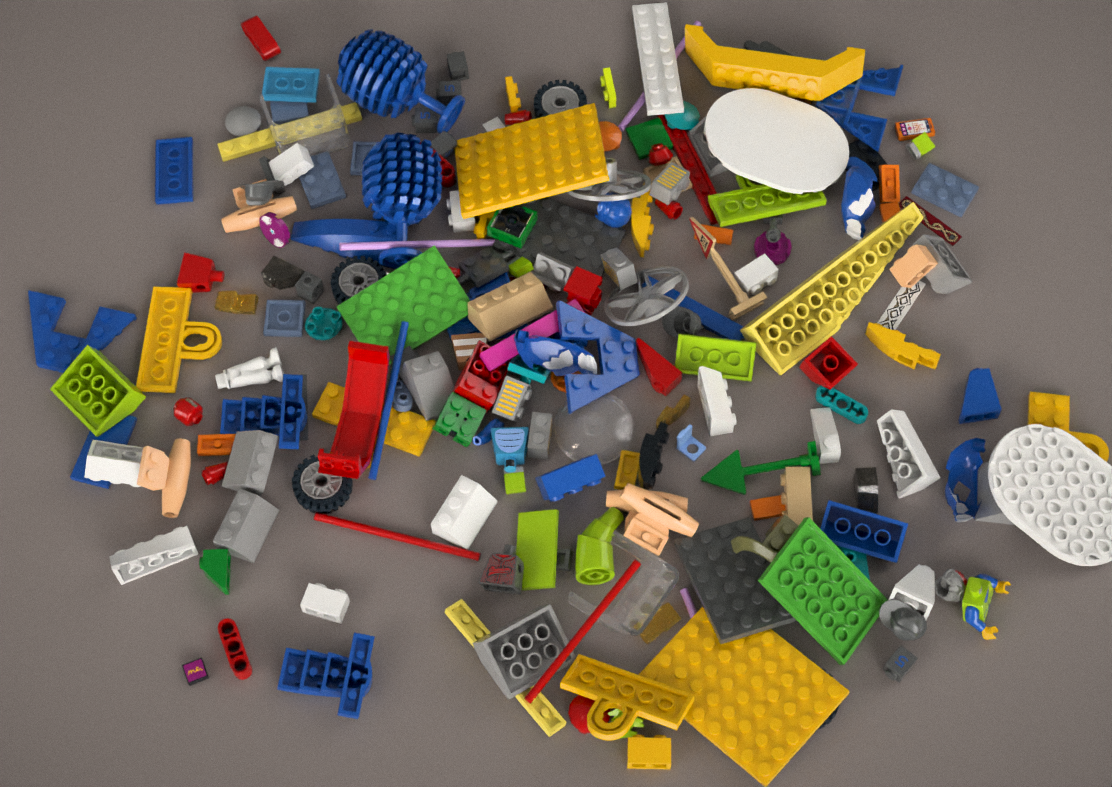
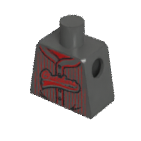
[478,544,524,594]

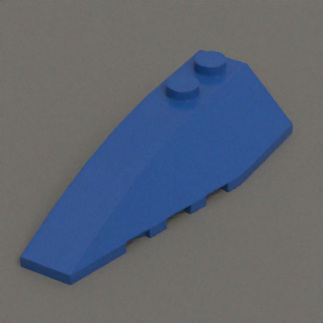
[291,219,396,265]

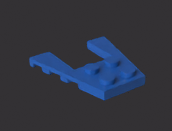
[446,272,528,343]

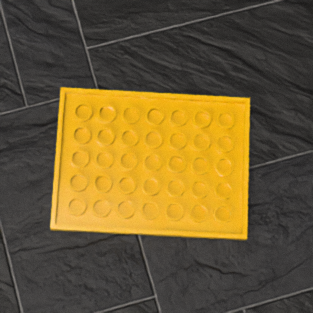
[455,103,609,219]
[639,606,849,787]

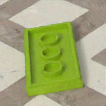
[675,333,756,382]
[516,509,559,591]

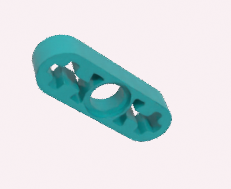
[815,386,868,424]

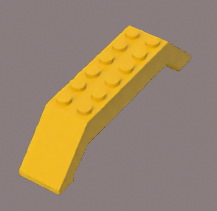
[685,24,865,101]

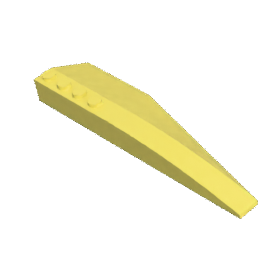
[740,202,924,375]

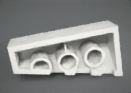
[877,409,941,498]
[109,526,198,585]

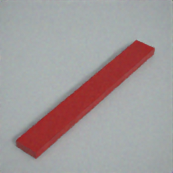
[656,114,718,225]

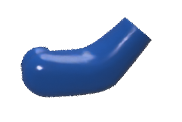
[472,418,505,446]

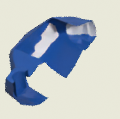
[841,157,879,240]
[514,329,597,376]
[944,438,986,522]

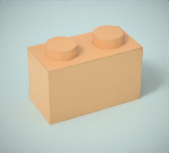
[889,244,938,288]

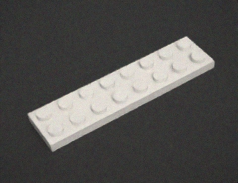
[632,2,684,116]

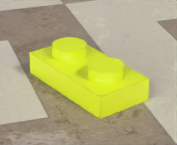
[600,67,616,108]

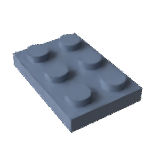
[299,151,346,209]
[911,163,979,218]

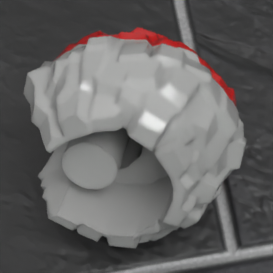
[935,569,967,602]

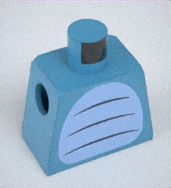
[491,427,529,473]

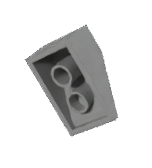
[400,351,454,421]

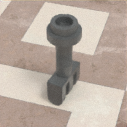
[763,214,783,243]

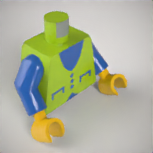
[962,574,1011,640]

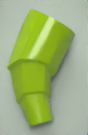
[575,507,624,585]

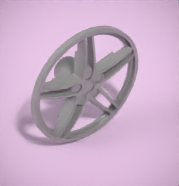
[567,158,651,201]
[604,266,689,326]

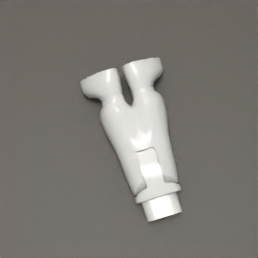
[215,347,284,389]

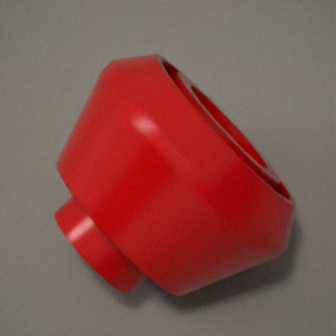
[648,143,673,166]

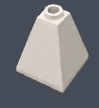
[889,564,935,620]

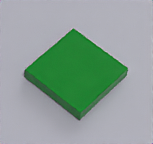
[626,117,673,160]

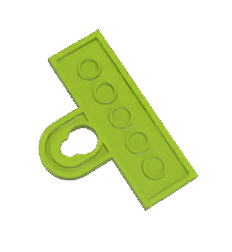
[708,174,827,227]

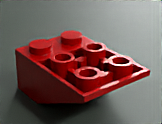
[452,340,512,412]

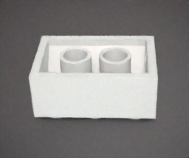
[697,366,737,437]
[85,440,143,487]
[431,475,497,550]

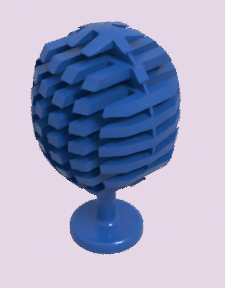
[336,29,465,134]
[362,132,442,269]

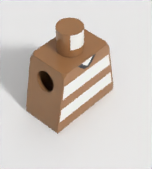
[451,333,489,371]

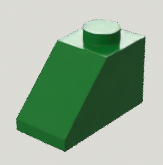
[199,549,231,595]

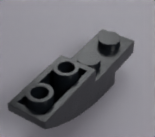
[638,422,670,490]

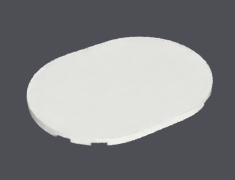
[704,88,849,194]
[988,424,1112,566]

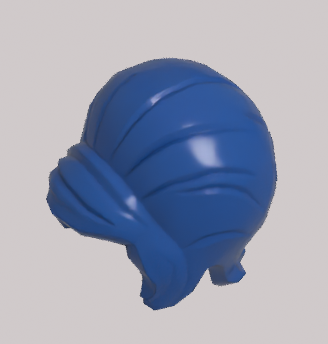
[595,192,632,228]

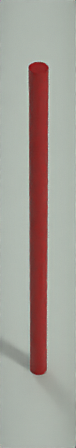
[314,512,481,561]
[524,560,641,704]

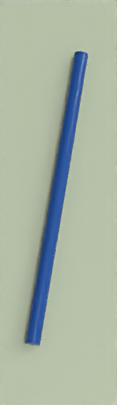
[368,321,409,480]

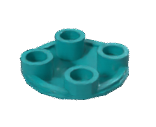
[665,101,700,130]
[305,306,343,340]

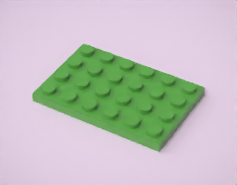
[337,245,470,365]
[758,517,888,665]

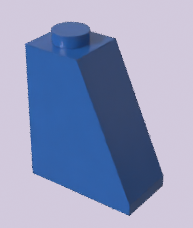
[958,368,1002,424]

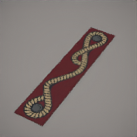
[899,196,962,246]

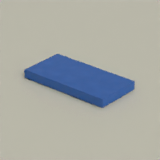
[155,137,193,205]
[70,415,137,489]

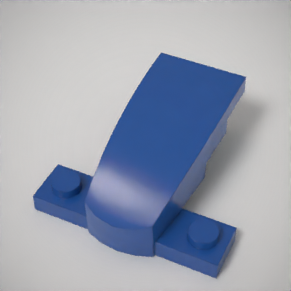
[220,374,308,449]
[277,633,375,719]

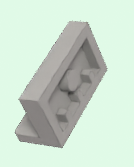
[528,252,574,292]

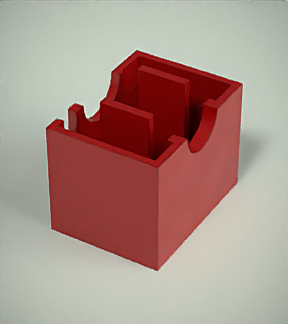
[563,266,602,316]

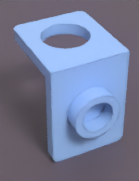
[676,424,706,461]

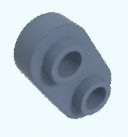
[387,380,413,412]

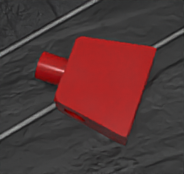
[177,253,224,293]

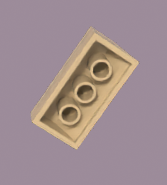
[468,272,553,341]

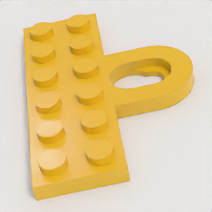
[136,286,222,393]
[312,382,435,470]
[1028,391,1109,462]
[560,654,694,740]

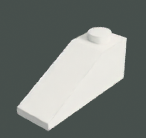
[810,407,841,464]

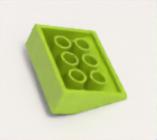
[50,345,146,437]

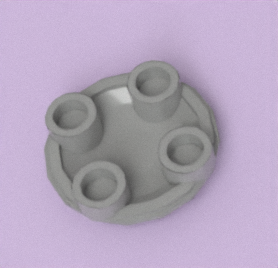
[225,106,262,137]

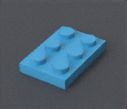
[261,67,320,103]

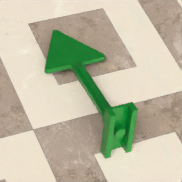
[701,441,821,495]

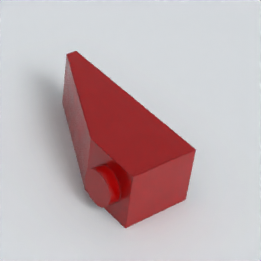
[636,337,682,396]

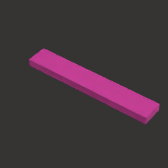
[479,299,585,371]

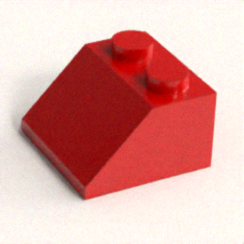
[799,336,858,390]

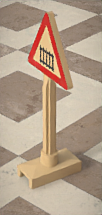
[689,217,767,321]

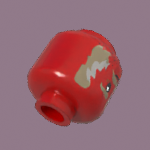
[173,397,203,426]

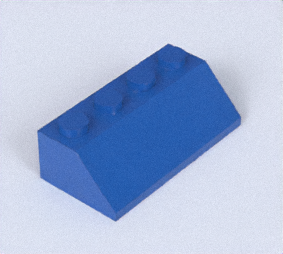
[820,500,908,563]

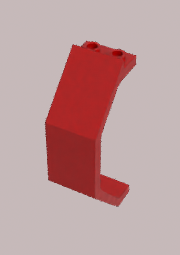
[318,341,390,479]

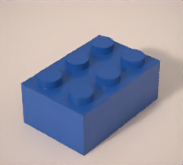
[535,454,606,502]

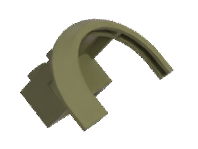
[731,514,798,563]

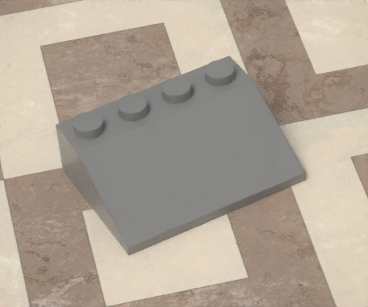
[472,604,576,699]

